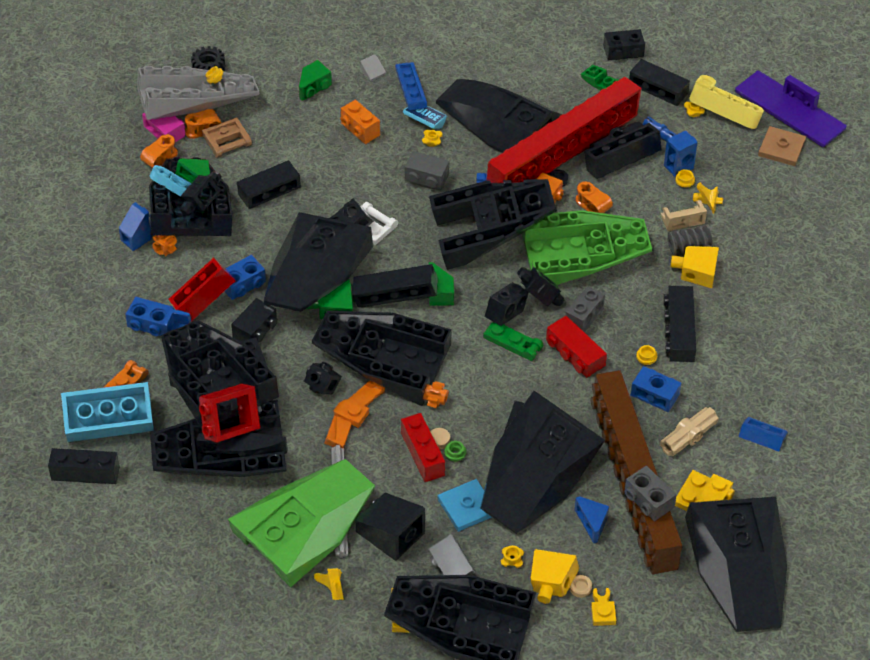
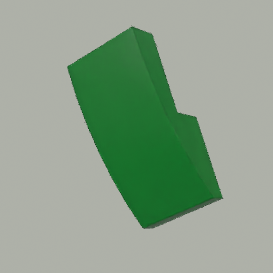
[581,64,618,91]

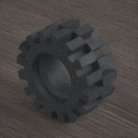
[191,46,226,71]

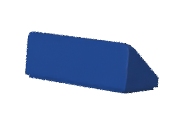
[739,417,788,452]

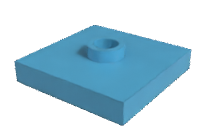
[437,479,492,532]

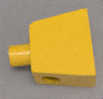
[670,246,719,288]
[531,549,579,604]

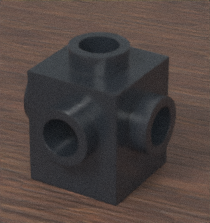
[304,362,342,394]

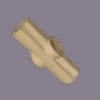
[660,407,719,456]

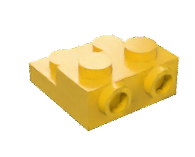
[675,470,735,511]

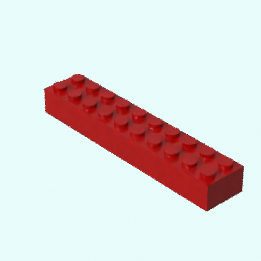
[486,77,642,183]

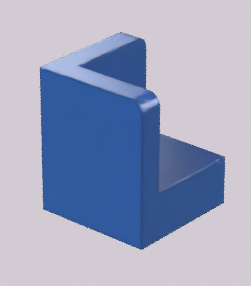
[163,308,191,333]

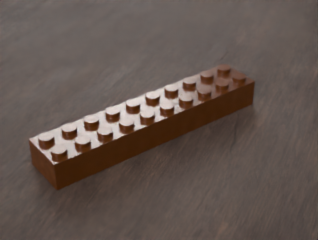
[591,370,682,575]

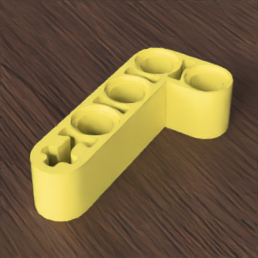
[689,75,764,129]

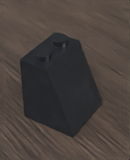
[355,492,425,561]

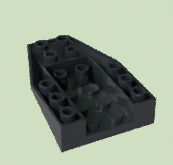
[149,157,232,236]
[264,212,373,312]
[312,311,452,406]
[161,320,279,429]
[480,391,605,534]
[685,497,787,632]
[384,575,536,660]

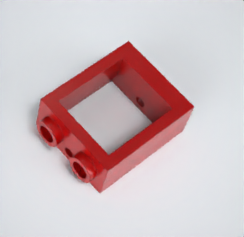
[199,384,260,442]

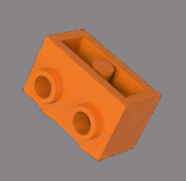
[340,99,380,144]

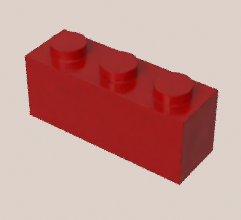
[168,257,235,322]
[546,316,607,378]
[401,413,445,482]

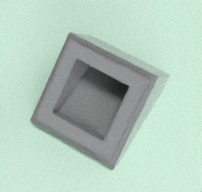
[360,54,386,81]

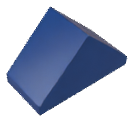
[574,496,609,544]

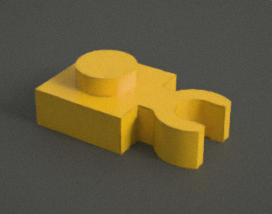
[591,588,616,626]

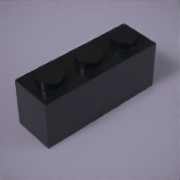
[629,59,690,106]
[237,160,301,209]
[48,448,120,484]

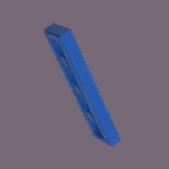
[395,62,427,110]

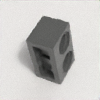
[565,286,605,332]
[624,466,677,521]

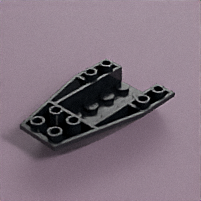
[436,79,562,153]
[150,400,287,477]

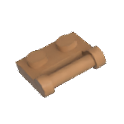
[202,118,252,158]

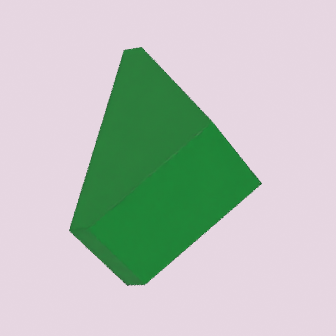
[175,159,210,183]

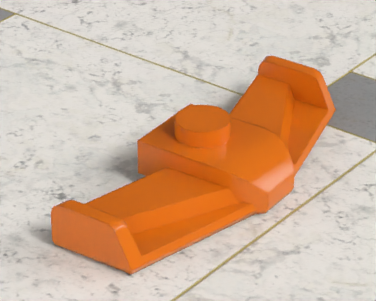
[324,380,385,448]

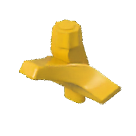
[693,183,723,214]
[314,568,344,600]

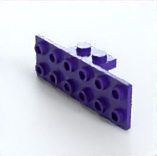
[735,70,847,147]

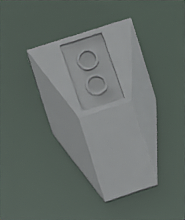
[137,66,260,120]

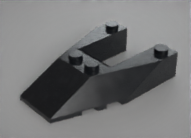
[429,179,557,270]

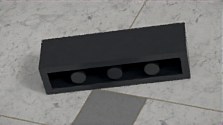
[584,123,662,179]
[352,264,438,308]
[663,286,696,362]

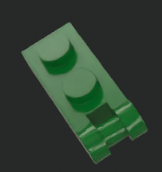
[483,322,544,361]

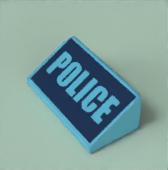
[403,106,447,129]

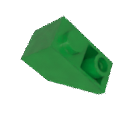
[299,60,332,101]
[426,262,454,306]

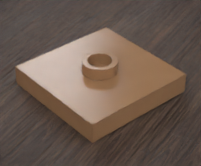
[758,126,806,166]

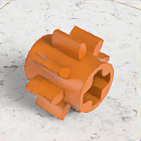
[152,235,177,257]
[423,381,449,409]

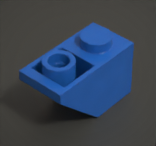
[119,202,152,251]

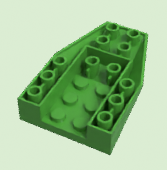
[522,210,652,285]
[228,459,375,587]

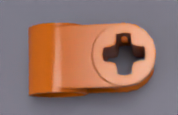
[185,109,222,139]
[140,134,178,168]
[576,181,613,213]

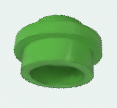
[444,441,466,462]

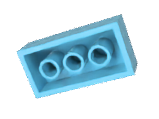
[61,382,154,442]

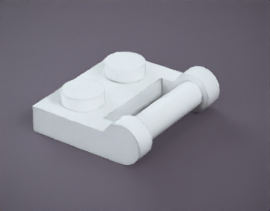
[362,202,398,245]

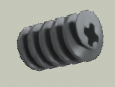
[668,225,712,256]

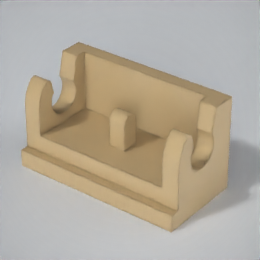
[661,200,707,231]

